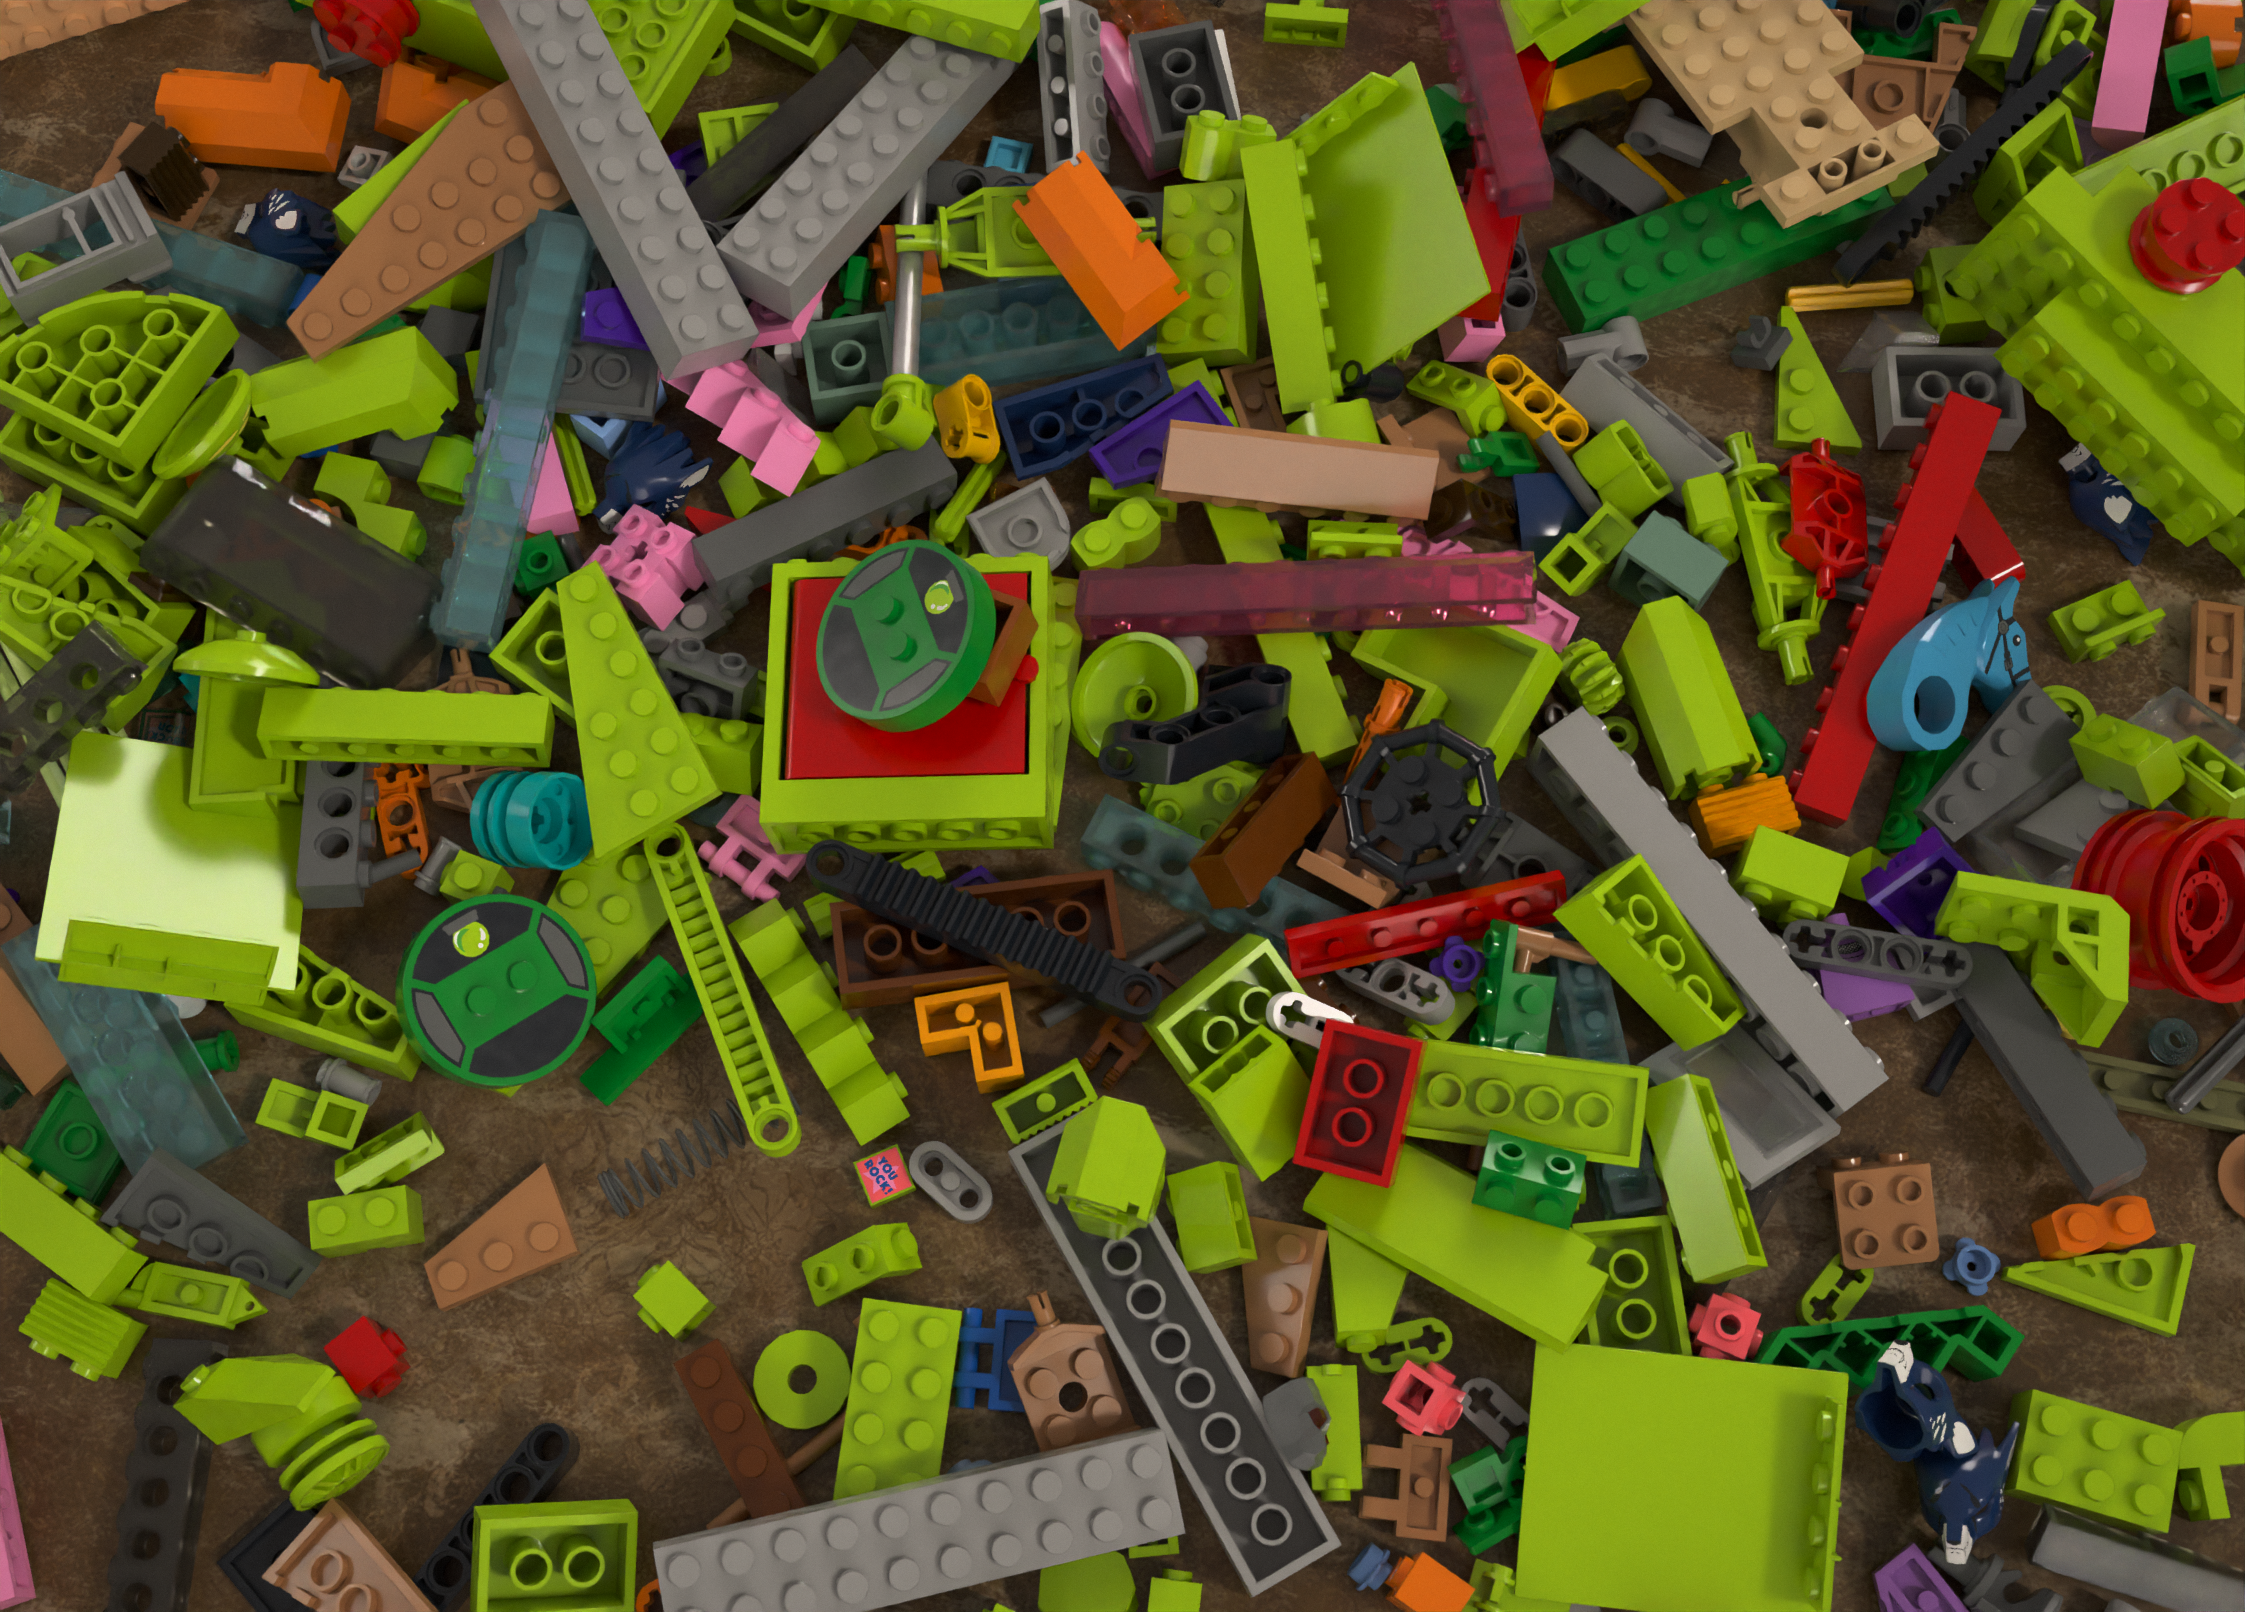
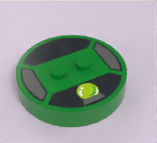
[816,539,996,732]
[395,894,597,1089]

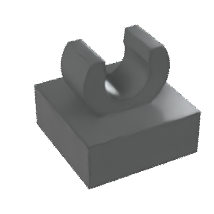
[1730,315,1793,371]

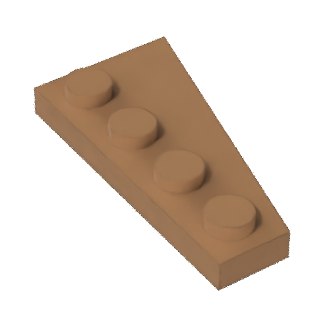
[261,1497,439,1612]

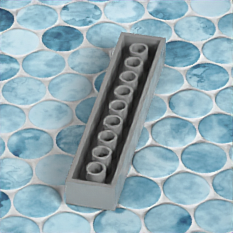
[470,0,760,381]
[716,34,1033,321]
[1525,706,1889,1120]
[1008,1108,1342,1598]
[653,1426,1186,1612]

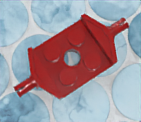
[1779,437,1869,600]

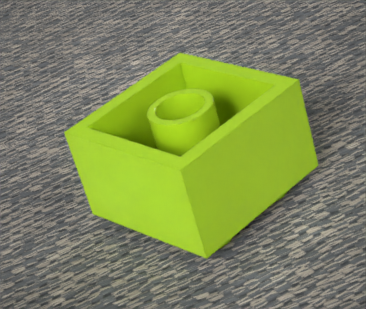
[1728,824,1850,934]

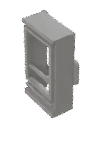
[0,170,174,328]

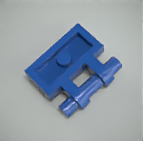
[952,1308,1038,1414]

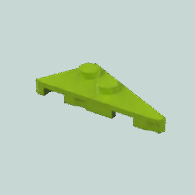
[1773,306,1862,456]

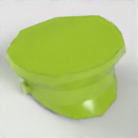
[1038,1551,1139,1612]

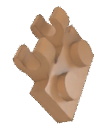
[1358,1433,1453,1543]

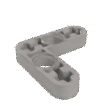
[1336,882,1455,1025]

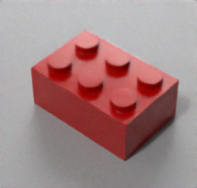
[1292,1018,1428,1188]

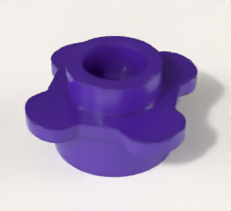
[1429,936,1485,992]

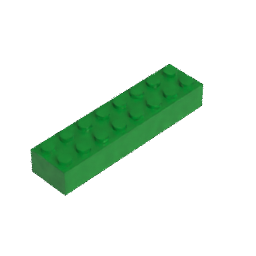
[1541,175,1895,335]

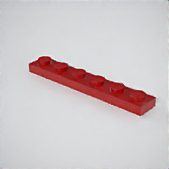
[1283,870,1567,979]

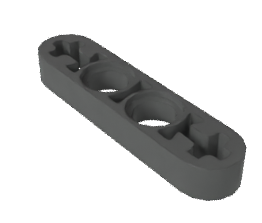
[1781,919,1973,990]

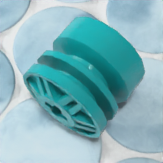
[470,770,593,871]

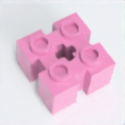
[580,504,705,632]

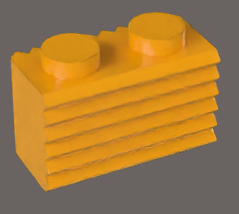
[1687,773,1801,859]

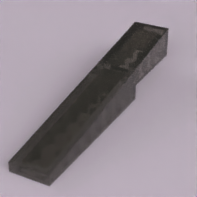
[685,43,878,223]
[2024,1502,2245,1612]

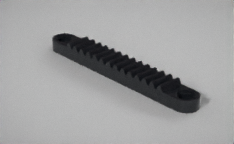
[1830,39,2094,289]
[806,839,1162,1023]

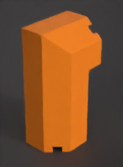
[374,45,502,145]
[155,62,352,173]
[1012,150,1190,351]

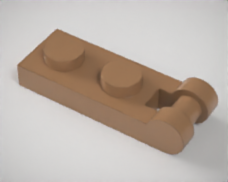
[2184,600,2244,728]

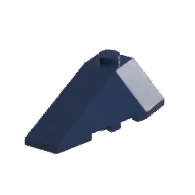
[992,352,1174,482]

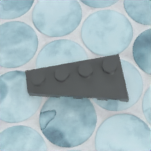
[1913,679,2081,843]
[99,1146,323,1299]

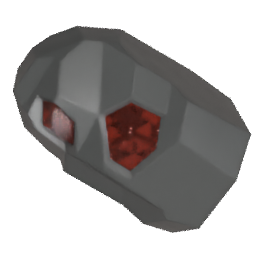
[1262,1377,1331,1471]

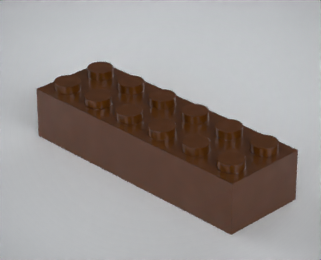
[829,869,1126,1011]

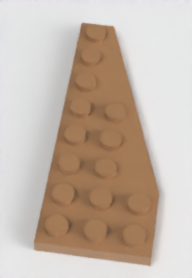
[286,79,574,364]

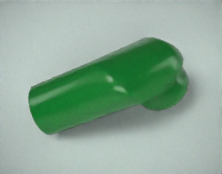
[1747,712,1788,778]

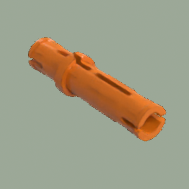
[1333,679,1413,807]

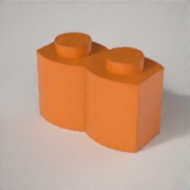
[2031,1195,2156,1261]

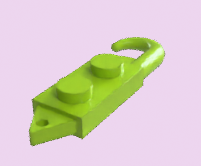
[112,1261,268,1331]

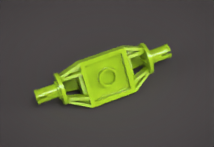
[894,186,1156,279]
[1723,431,1828,685]

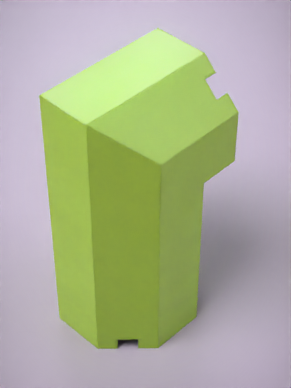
[250,326,459,459]
[1614,595,1763,801]
[1045,1095,1166,1241]

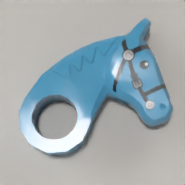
[1866,576,2032,751]

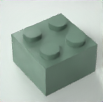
[801,311,892,426]
[1607,510,1729,613]

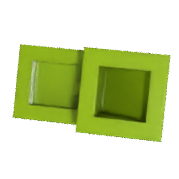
[254,1078,369,1151]

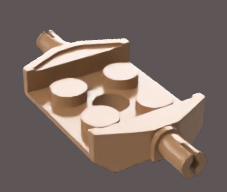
[428,648,523,814]
[1007,1289,1141,1452]

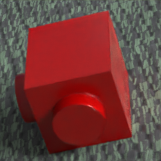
[323,1315,411,1399]

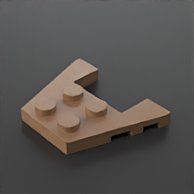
[1829,9,1977,135]

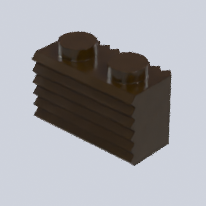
[117,121,209,222]

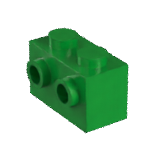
[1472,1129,1587,1230]

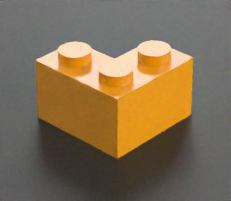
[914,981,1026,1094]

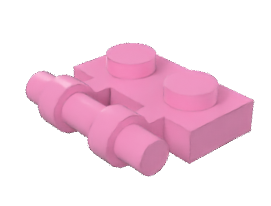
[697,794,808,903]

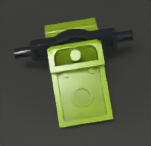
[1963,0,2107,122]

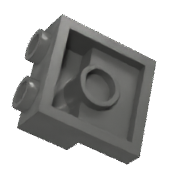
[658,637,759,722]

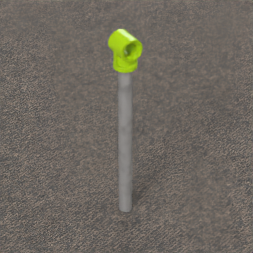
[871,169,934,452]

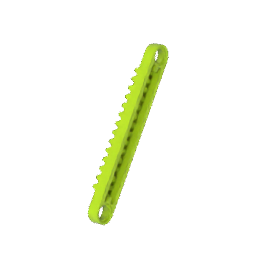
[643,822,802,1158]

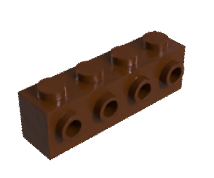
[1188,751,1338,909]

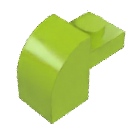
[1538,501,1639,597]
[2173,1411,2245,1522]

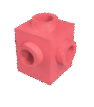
[1687,1292,1764,1361]
[1382,1359,1466,1437]

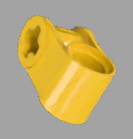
[933,374,1000,465]

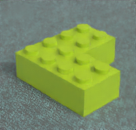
[1350,577,1564,824]

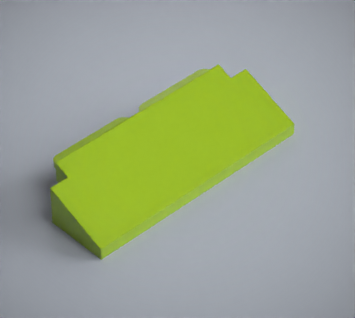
[189,560,327,821]
[1302,1139,1609,1355]

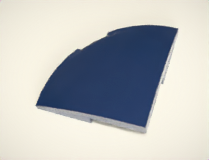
[1511,473,1597,569]

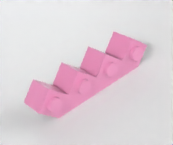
[660,360,821,497]

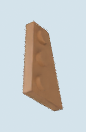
[424,1163,581,1312]
[1242,1215,1328,1378]

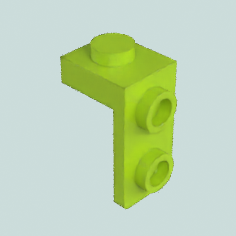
[1406,360,1509,440]
[802,1222,923,1306]

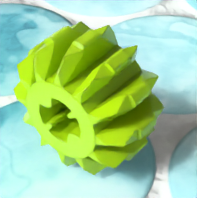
[1556,638,1625,716]

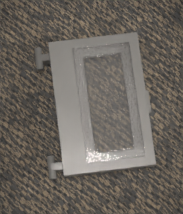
[1637,1022,1841,1191]

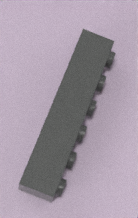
[691,434,957,605]
[1927,937,2147,1202]

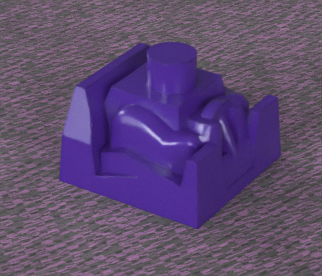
[1861,826,1981,955]

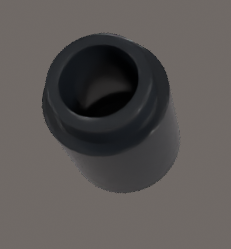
[1341,360,1404,404]

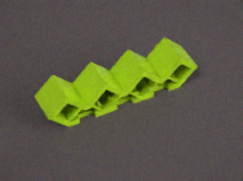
[718,383,946,519]
[727,897,910,1146]

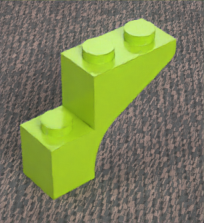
[313,451,427,609]

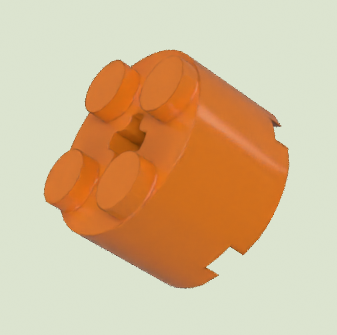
[2159,0,2243,77]

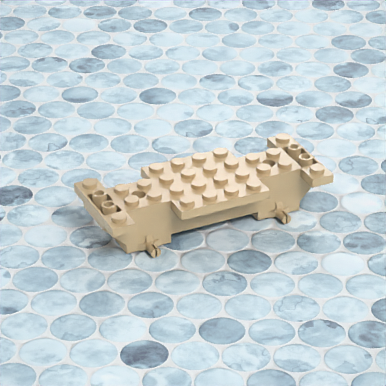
[1602,0,1940,229]

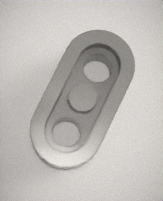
[909,1141,993,1224]

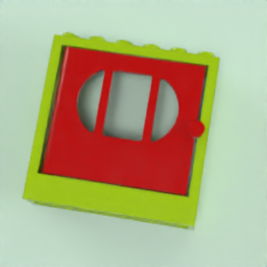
[759,552,1056,855]

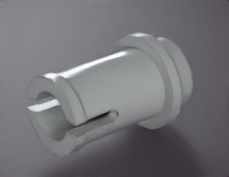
[413,836,467,897]
[315,1058,382,1107]

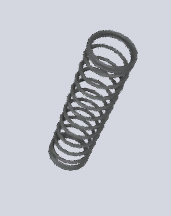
[597,1078,803,1219]

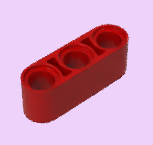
[1951,486,2026,592]

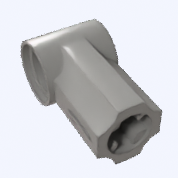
[1924,88,1971,174]
[1624,98,1715,168]
[1556,316,1649,377]

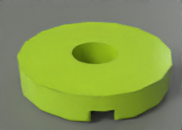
[753,1330,852,1431]

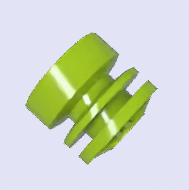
[251,1376,390,1512]

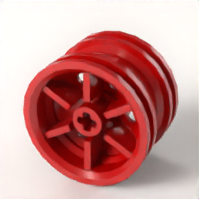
[2071,809,2245,1003]

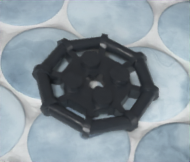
[1336,718,1507,890]

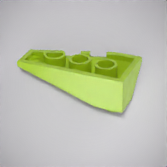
[0,574,178,734]
[173,1353,336,1445]

